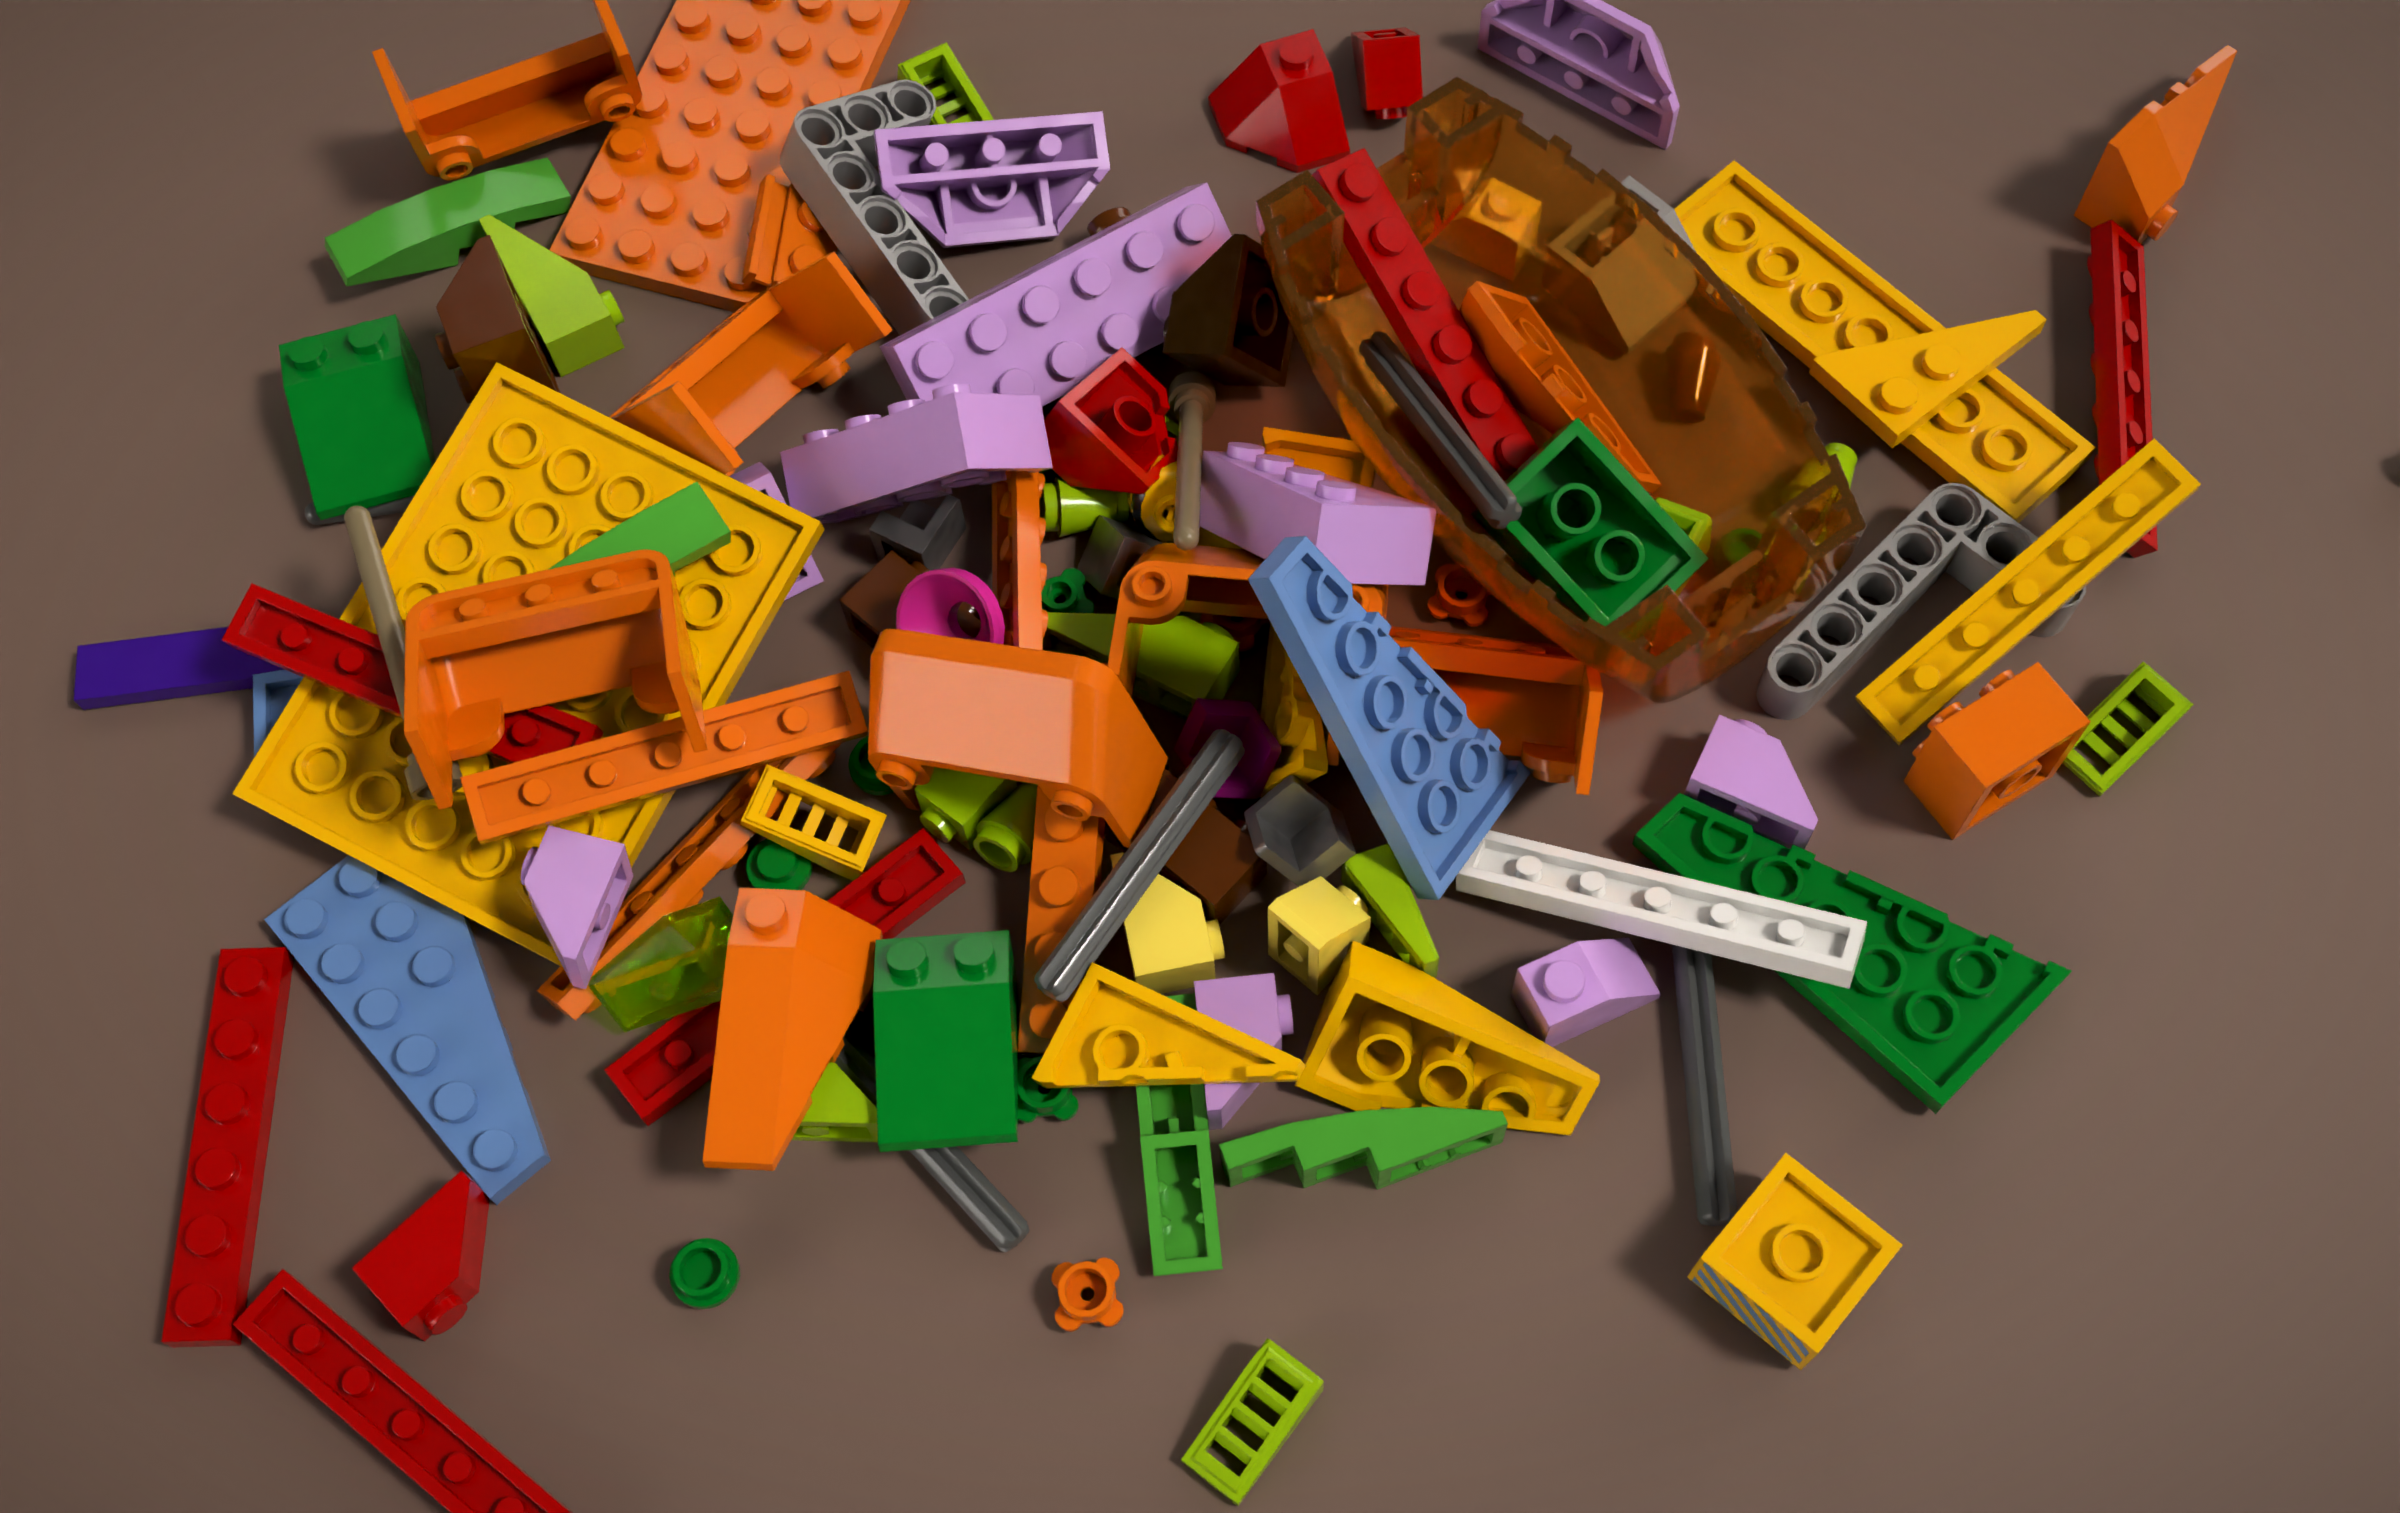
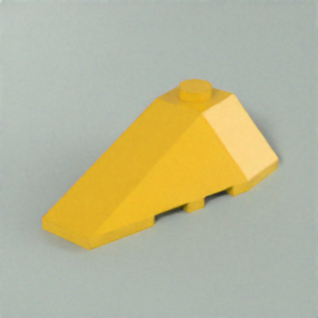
[1295,941,1600,1135]

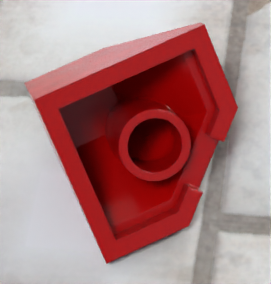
[1208,29,1350,173]
[1044,347,1178,494]

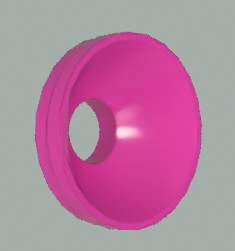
[896,568,1005,644]

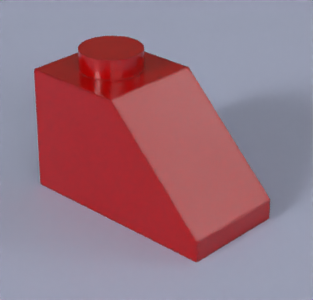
[1351,27,1423,119]
[352,1170,490,1341]

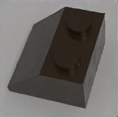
[1162,234,1304,387]

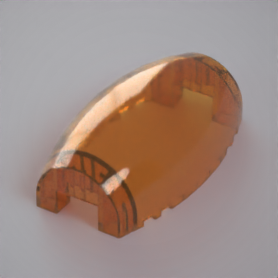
[1256,77,1867,704]

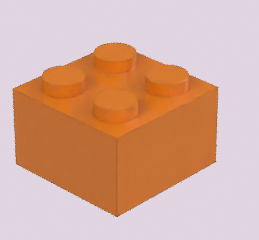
[1904,662,2091,840]

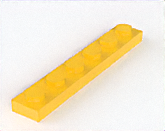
[1855,438,2201,746]

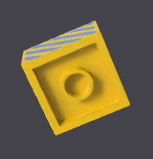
[1687,1153,1903,1370]

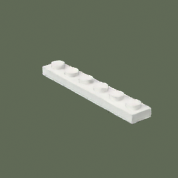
[1456,830,1867,989]

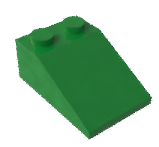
[279,314,435,520]
[1471,417,1709,647]
[873,930,1018,1152]

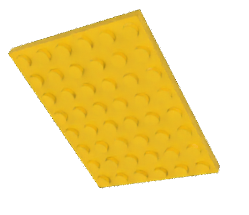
[232,362,825,967]

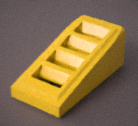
[740,764,887,881]

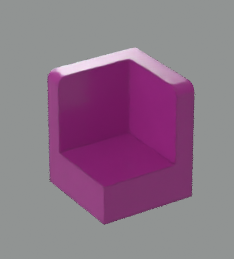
[1174,698,1281,799]

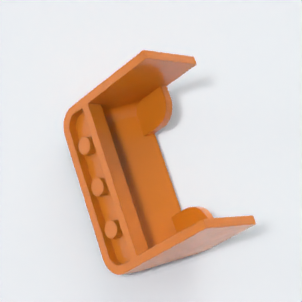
[372,0,642,181]
[608,251,892,477]
[1107,543,1388,698]
[404,549,707,810]
[1326,626,1603,795]
[868,629,1168,848]

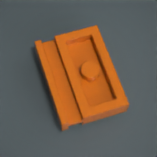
[741,173,837,289]

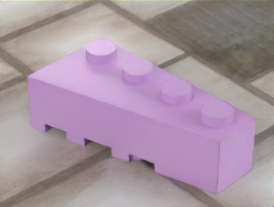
[780,383,1053,523]
[1200,442,1437,586]

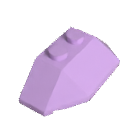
[1477,0,1680,150]
[873,111,1110,248]

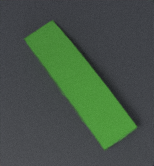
[325,157,571,287]
[549,482,731,578]
[1136,993,1223,1276]
[1219,1107,1508,1190]

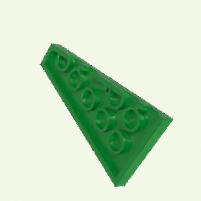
[1632,793,2072,1114]

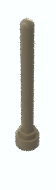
[1168,372,1216,551]
[344,505,462,800]

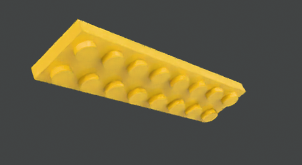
[1674,160,2096,523]

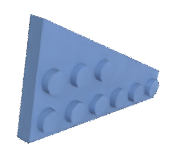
[1248,536,1531,900]
[264,855,551,1205]

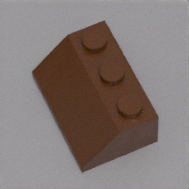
[434,235,561,404]

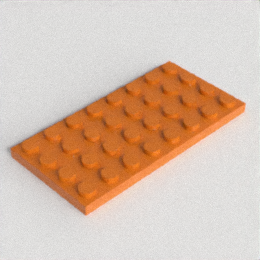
[549,0,911,312]

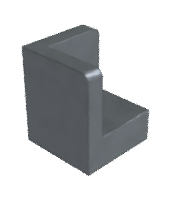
[869,494,966,570]
[1078,515,1163,599]
[1244,775,1356,886]

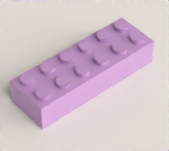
[879,182,1232,407]

